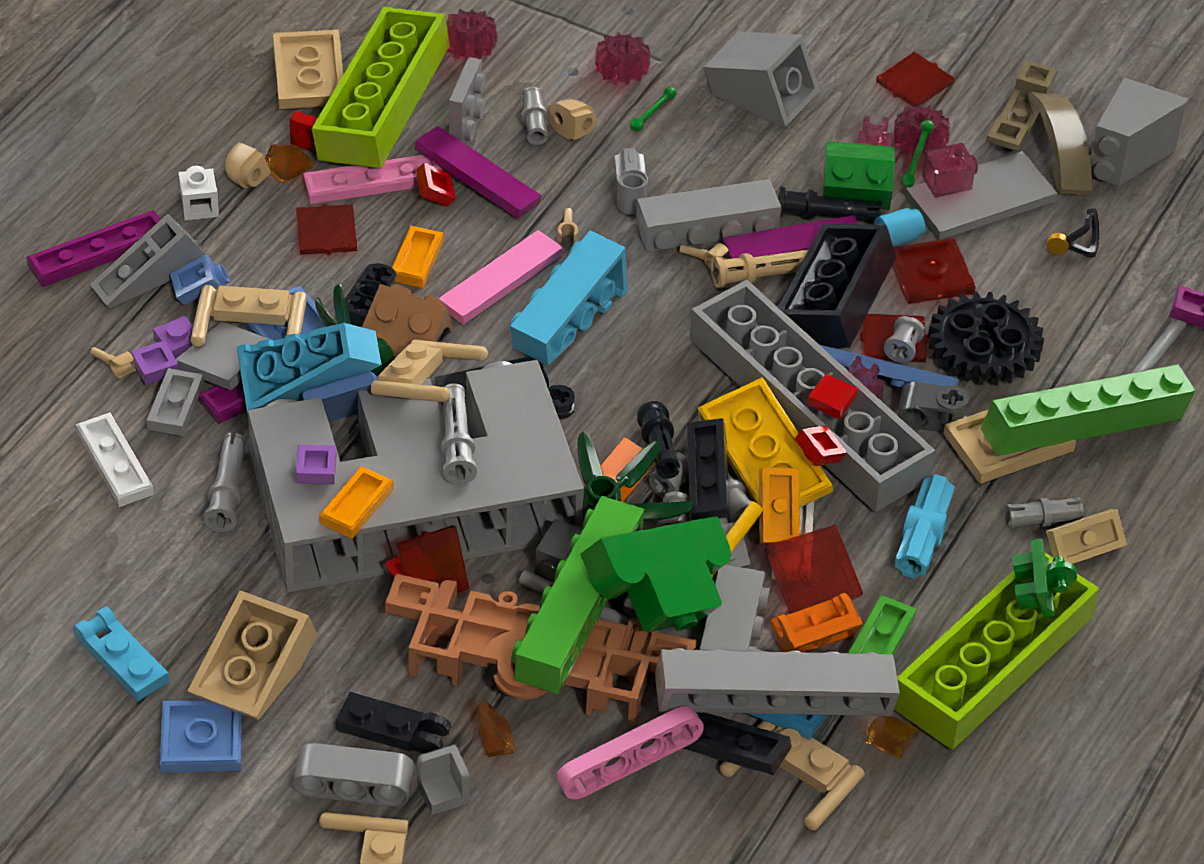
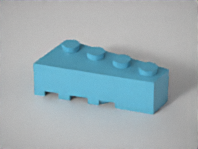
[510,230,628,365]
[237,323,381,413]

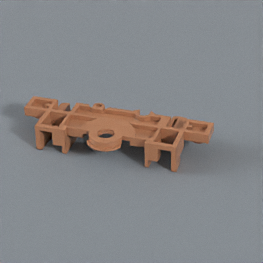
[385,574,696,727]

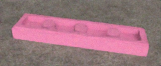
[303,155,442,204]
[439,230,563,325]

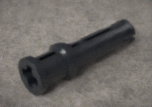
[778,186,882,222]
[637,401,680,479]

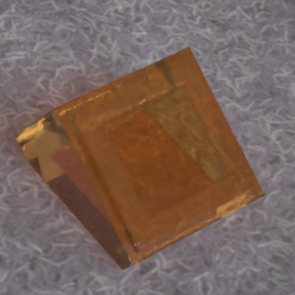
[265,144,315,183]
[479,701,516,758]
[866,716,919,759]

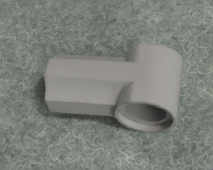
[614,148,648,215]

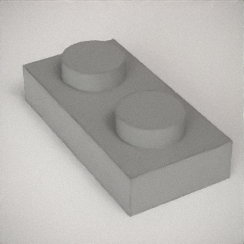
[147,368,204,436]

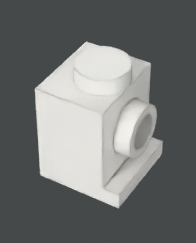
[179,166,219,220]

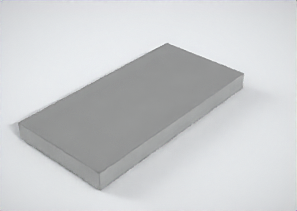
[905,151,1057,240]

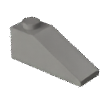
[90,214,205,308]

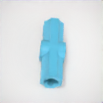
[895,474,955,579]

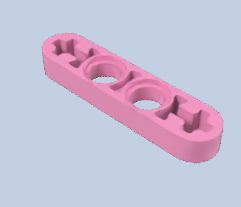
[556,706,704,800]

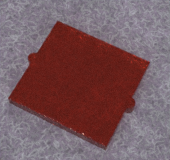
[876,52,955,109]
[296,204,357,256]
[860,314,929,363]
[396,525,470,593]

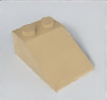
[187,590,318,720]

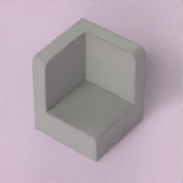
[418,744,470,815]

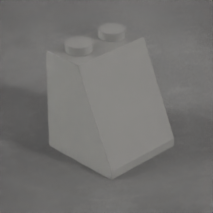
[703,32,820,127]
[1090,78,1188,186]

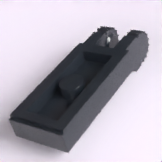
[335,692,452,754]

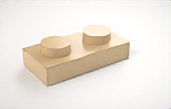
[1046,509,1127,564]

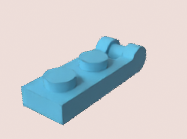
[72,606,169,702]

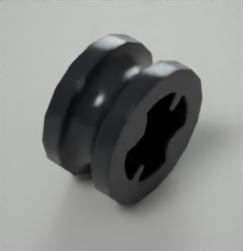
[548,385,575,419]

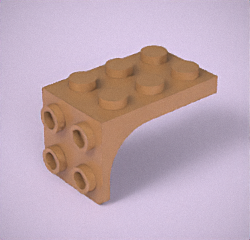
[362,284,453,358]

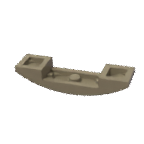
[986,60,1058,151]
[1028,92,1092,196]

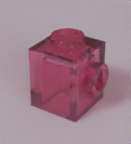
[921,143,978,198]

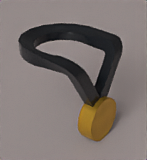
[1046,208,1100,258]

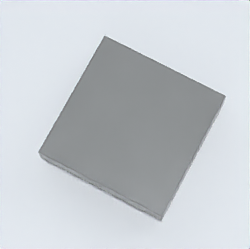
[176,321,268,390]

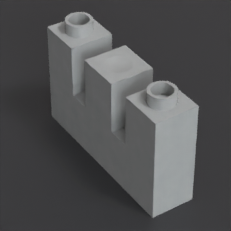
[248,360,584,593]

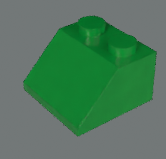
[822,141,895,210]

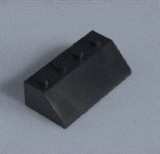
[778,224,896,348]

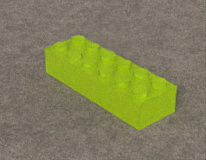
[312,7,450,169]
[894,552,1100,750]

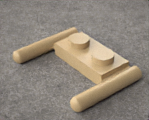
[190,285,307,347]
[371,340,488,402]
[720,720,865,830]
[319,812,409,864]

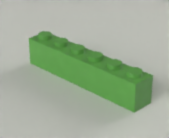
[981,365,1195,456]
[511,496,644,695]

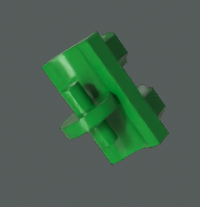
[1012,538,1077,618]

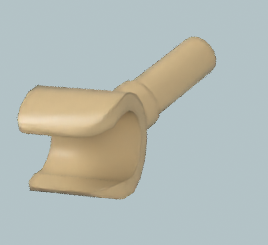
[557,208,578,244]
[679,244,728,269]
[90,347,136,378]

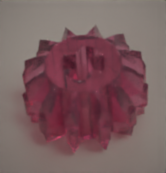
[446,8,498,61]
[595,31,650,85]
[893,103,950,159]

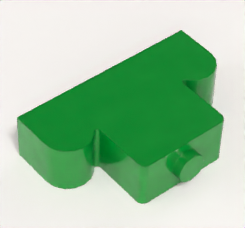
[580,516,731,632]

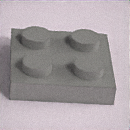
[449,57,486,144]

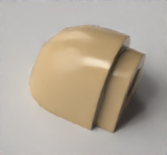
[548,99,597,141]
[225,143,271,188]

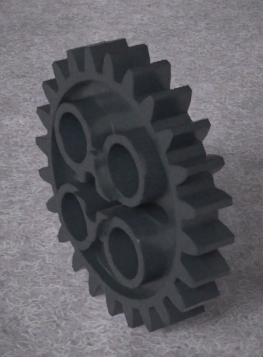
[928,291,1044,386]

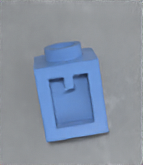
[170,254,230,306]

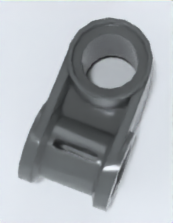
[898,382,969,432]

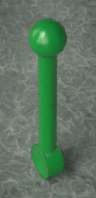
[630,86,677,132]
[901,120,934,187]

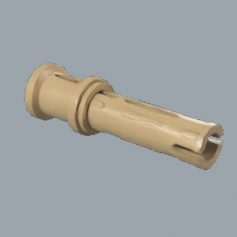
[711,249,809,288]

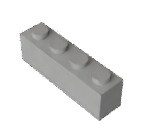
[636,179,781,252]
[700,565,770,714]

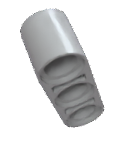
[293,743,414,806]

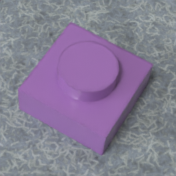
[153,316,193,359]
[131,340,179,385]
[296,445,337,484]

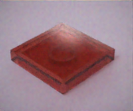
[892,238,976,304]
[764,524,864,614]

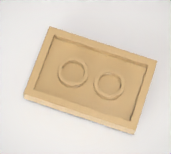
[273,30,343,109]
[943,409,1076,484]

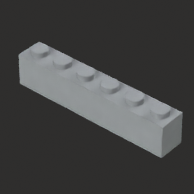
[655,648,900,716]

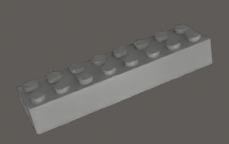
[689,280,936,513]

